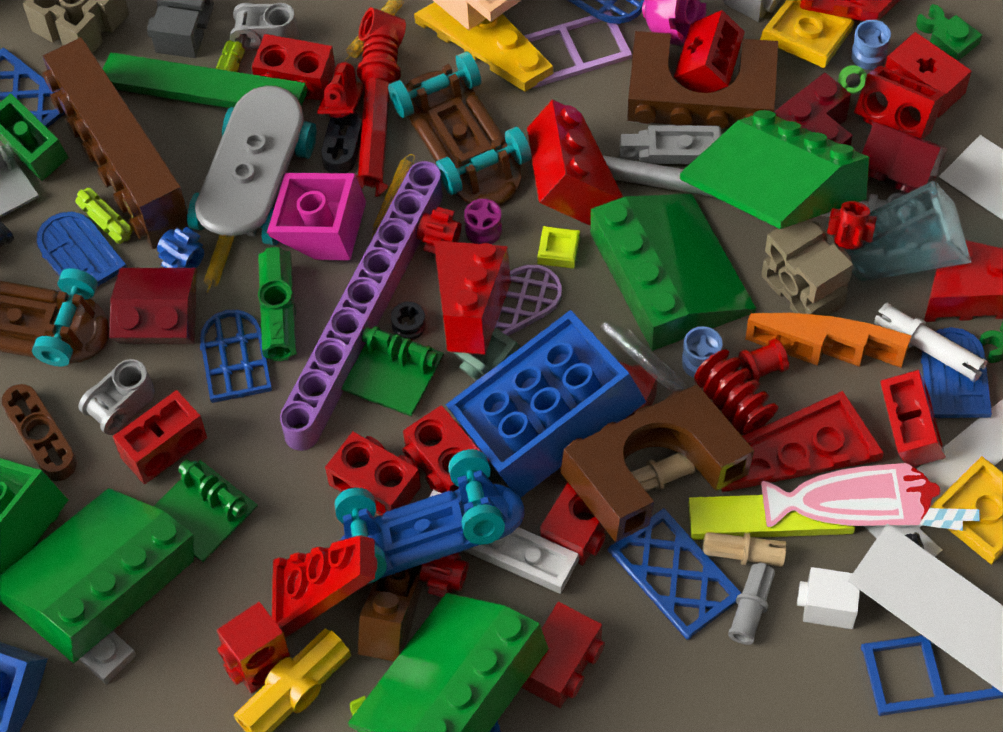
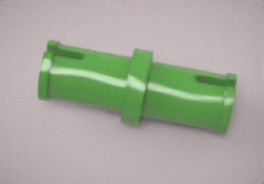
[838,65,867,94]

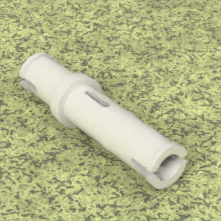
[874,302,987,382]

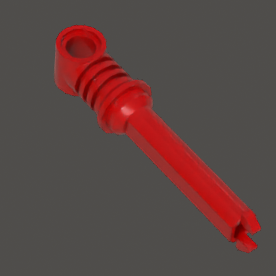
[355,7,406,197]

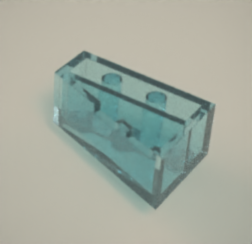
[833,181,972,281]

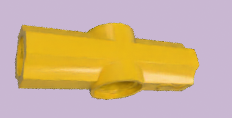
[234,628,351,732]

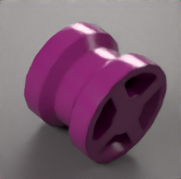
[464,199,502,244]

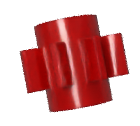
[827,201,877,250]
[417,207,462,254]
[420,552,469,597]

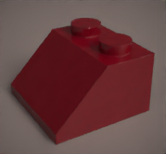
[109,268,197,344]

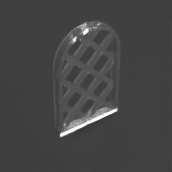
[600,321,688,392]

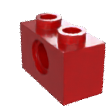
[540,483,606,566]

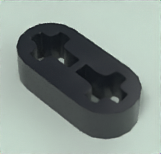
[321,111,362,173]

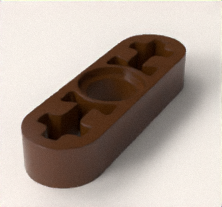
[2,384,77,481]

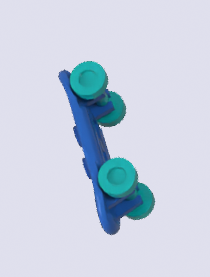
[334,449,525,584]

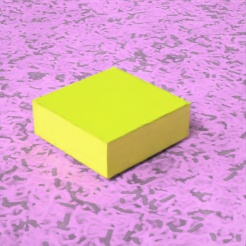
[537,226,580,269]

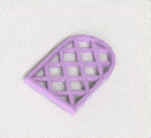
[495,265,562,336]

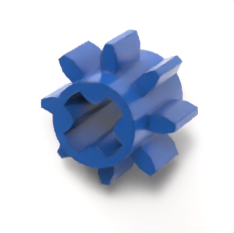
[157,227,204,268]

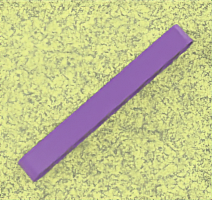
[280,161,443,451]

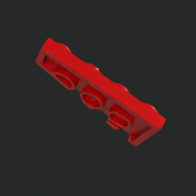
[721,391,884,493]
[272,535,377,638]

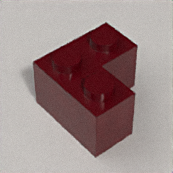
[774,72,853,146]
[862,122,948,195]

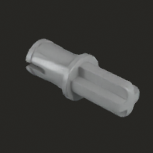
[728,562,775,645]

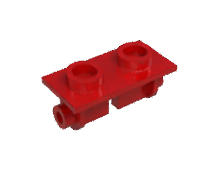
[317,62,365,118]

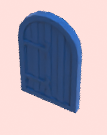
[37,212,127,287]
[921,327,992,418]

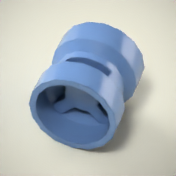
[851,20,891,70]
[682,326,723,378]

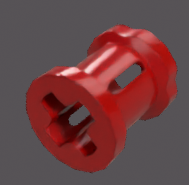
[738,338,789,382]

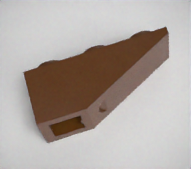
[358,565,423,662]

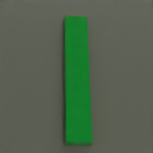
[103,52,308,108]

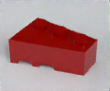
[527,99,623,226]
[924,235,1003,322]
[434,240,511,355]

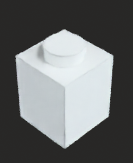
[797,567,860,629]

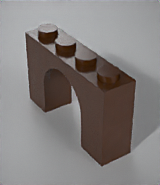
[627,31,778,129]
[561,384,754,542]

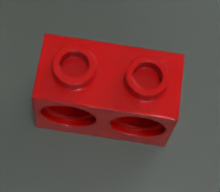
[252,34,336,101]
[854,66,946,139]
[880,370,946,467]
[112,390,207,485]
[402,405,490,493]
[325,431,421,515]
[217,601,290,694]

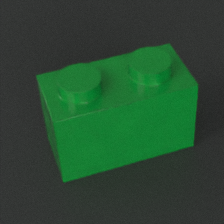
[0,93,69,181]

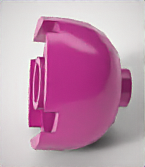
[642,0,707,46]

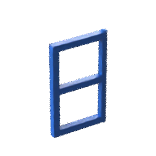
[861,635,1003,716]

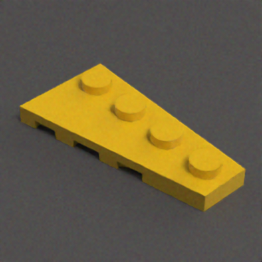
[414,2,554,92]

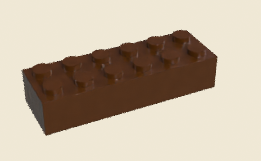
[42,37,192,249]

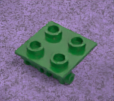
[341,326,444,417]
[154,459,258,562]

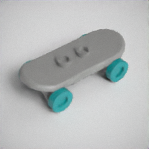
[187,86,317,246]

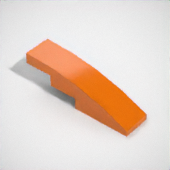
[745,313,912,368]

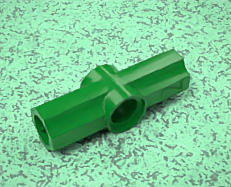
[258,247,296,361]

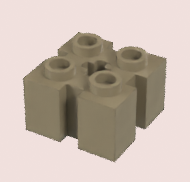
[23,0,129,53]
[761,219,853,316]

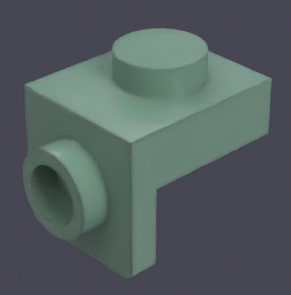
[453,328,521,381]

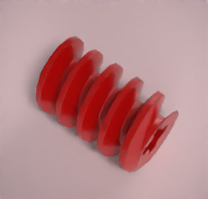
[694,349,779,434]

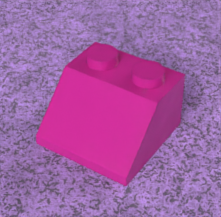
[267,173,366,260]

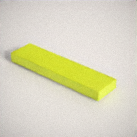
[688,495,855,540]

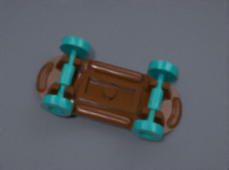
[388,51,532,206]
[0,268,110,367]

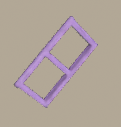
[524,10,632,88]

